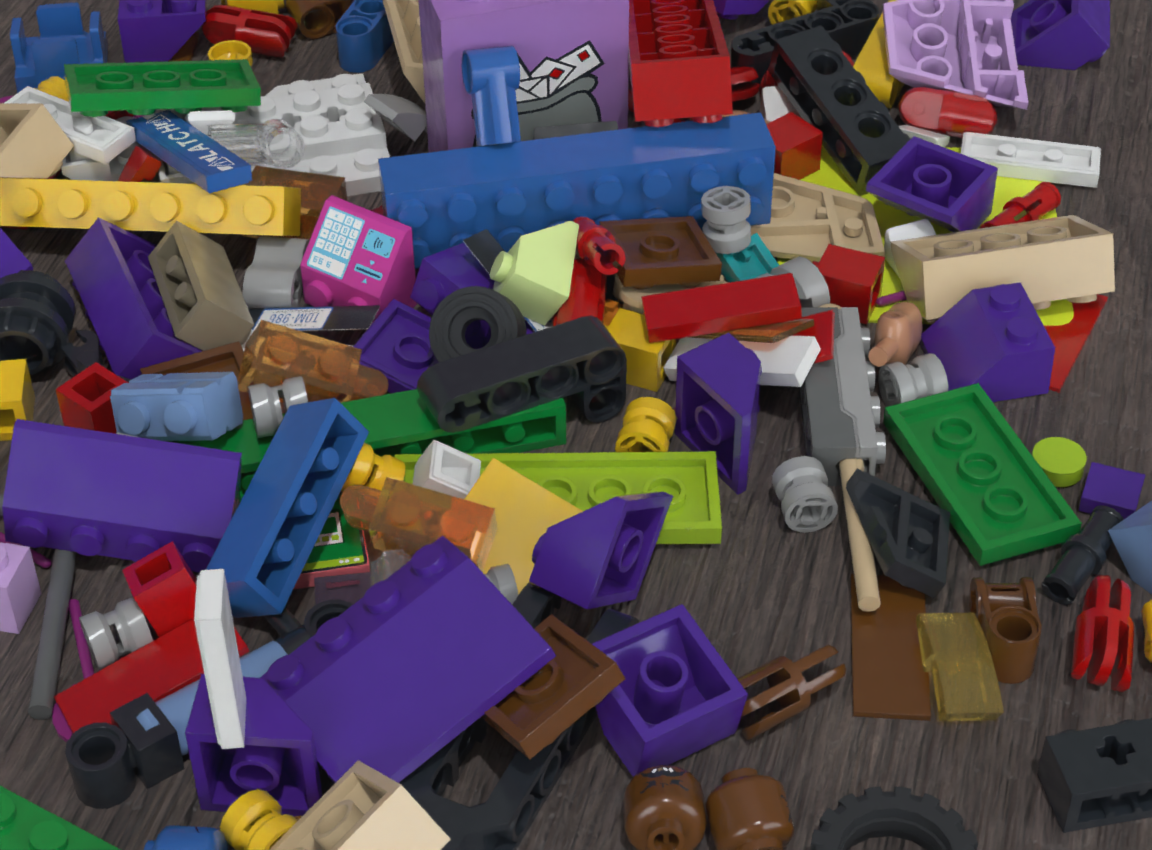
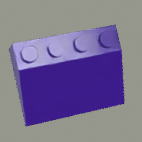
[259,535,556,784]

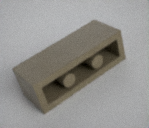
[148,221,254,351]

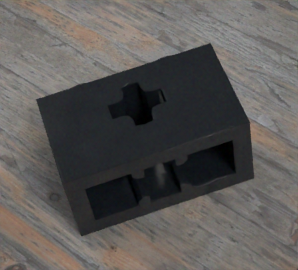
[1037,718,1152,833]

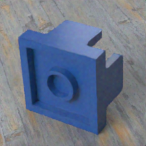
[10,2,108,93]

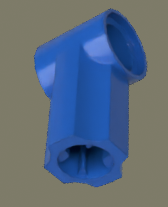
[461,46,521,146]

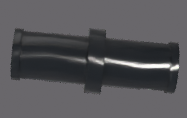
[1041,505,1124,605]

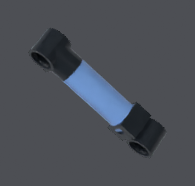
[65,599,353,809]

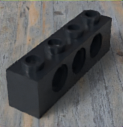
[768,25,910,196]

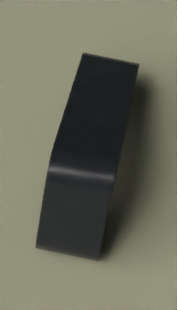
[730,0,879,90]
[417,316,627,433]

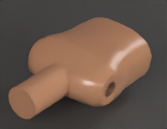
[868,302,922,367]

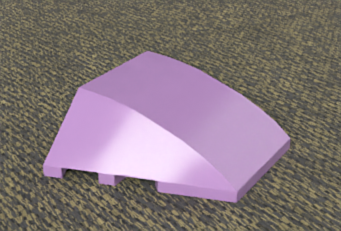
[882,0,1029,110]

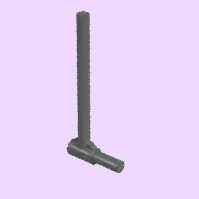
[0,494,77,720]

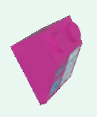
[300,195,417,330]

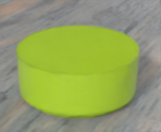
[1032,437,1087,487]

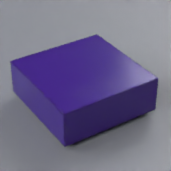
[1078,462,1145,519]

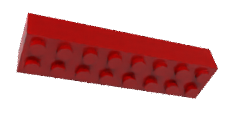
[629,0,733,127]

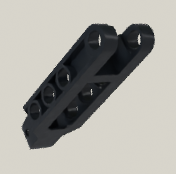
[399,582,639,850]

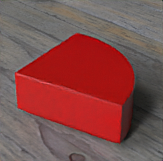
[117,145,162,182]

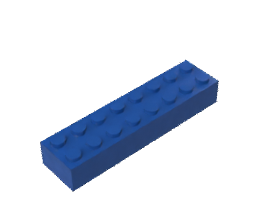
[378,112,776,269]

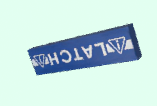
[126,110,252,193]

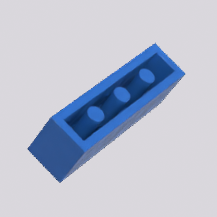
[206,398,369,618]

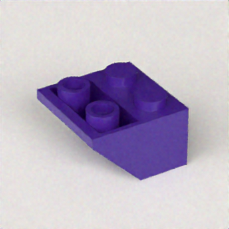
[118,0,206,63]

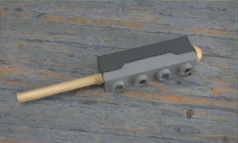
[799,304,886,612]

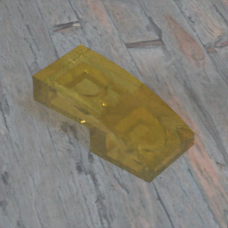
[916,613,1004,721]

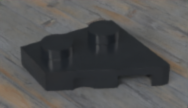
[846,468,950,598]

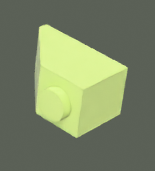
[490,221,579,326]

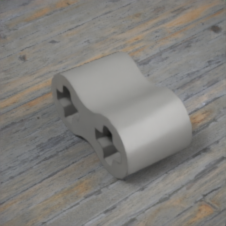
[243,235,310,309]

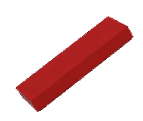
[641,273,802,343]

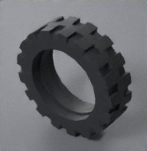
[810,786,978,850]

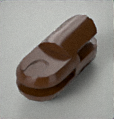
[737,645,846,740]

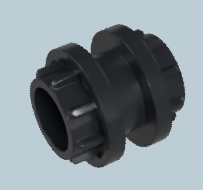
[0,270,76,376]

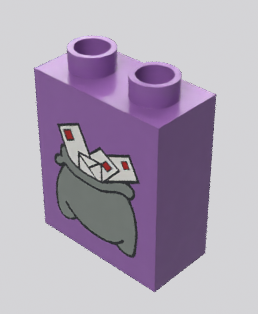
[419,0,629,152]

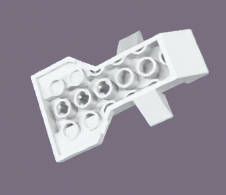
[61,73,390,203]

